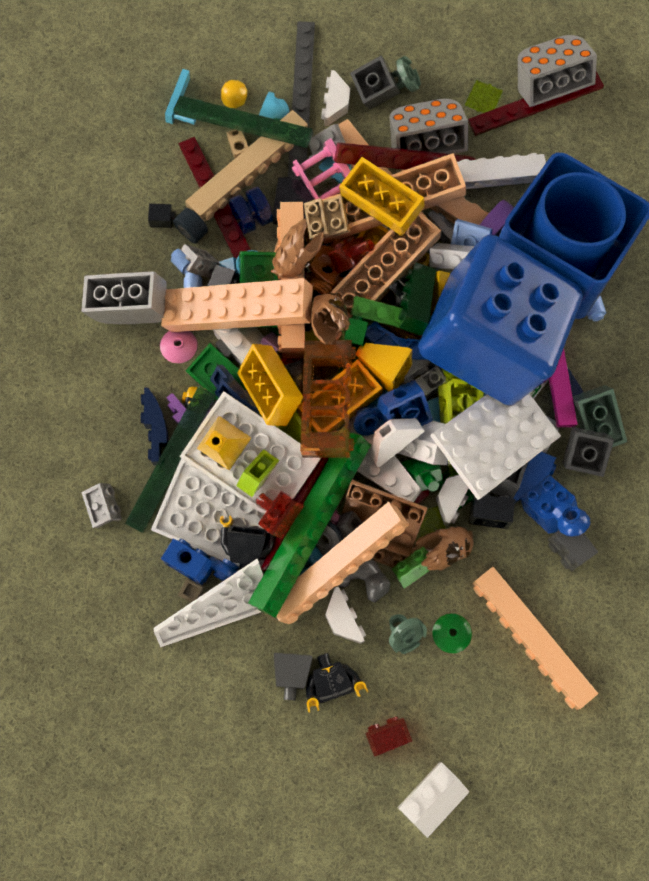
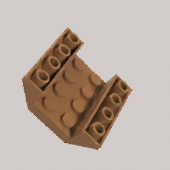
[342,480,427,568]

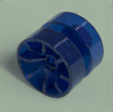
[228,186,273,235]

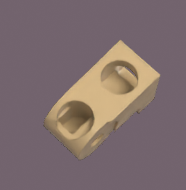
[226,128,248,159]

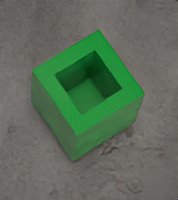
[340,315,368,345]

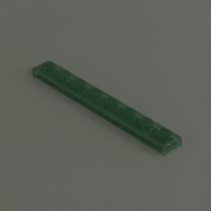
[173,96,313,148]
[125,386,217,533]

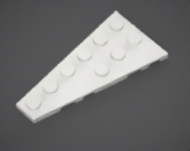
[318,415,422,502]
[154,559,263,647]

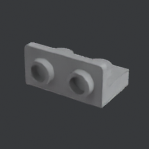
[307,124,345,162]
[427,210,454,244]
[181,244,220,278]
[81,483,122,528]

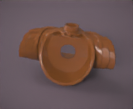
[305,239,348,295]

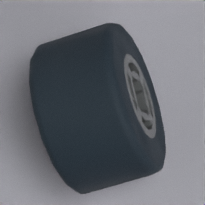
[173,208,208,244]

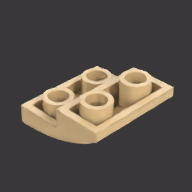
[303,195,350,240]

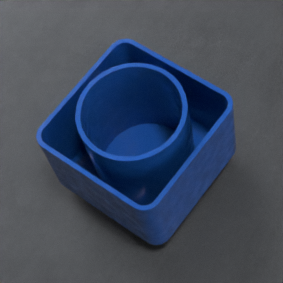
[499,153,649,319]
[419,235,583,406]

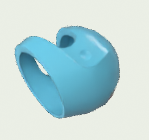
[258,91,289,126]

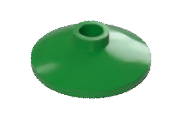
[432,613,472,653]

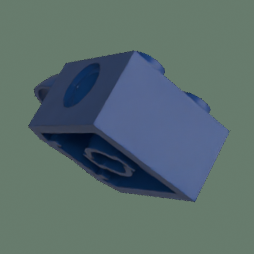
[354,380,433,436]
[520,475,591,536]
[161,538,239,585]

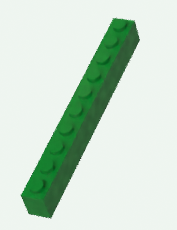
[248,431,371,618]

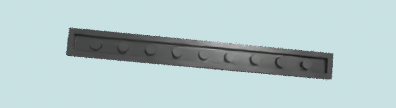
[288,21,315,180]

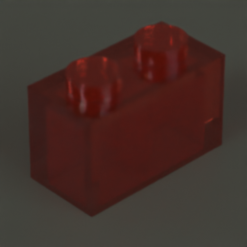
[365,716,412,757]

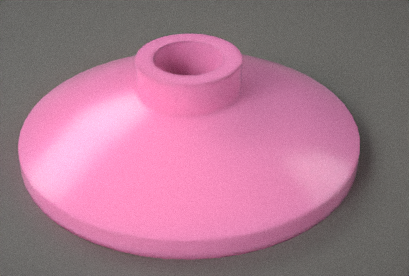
[160,331,197,363]

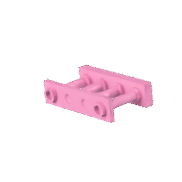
[292,138,350,200]

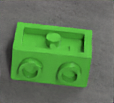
[391,546,430,589]

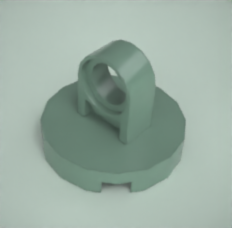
[392,56,421,92]
[389,614,427,654]

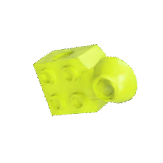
[438,368,484,424]

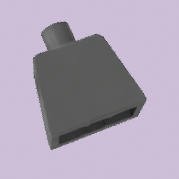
[274,653,312,701]

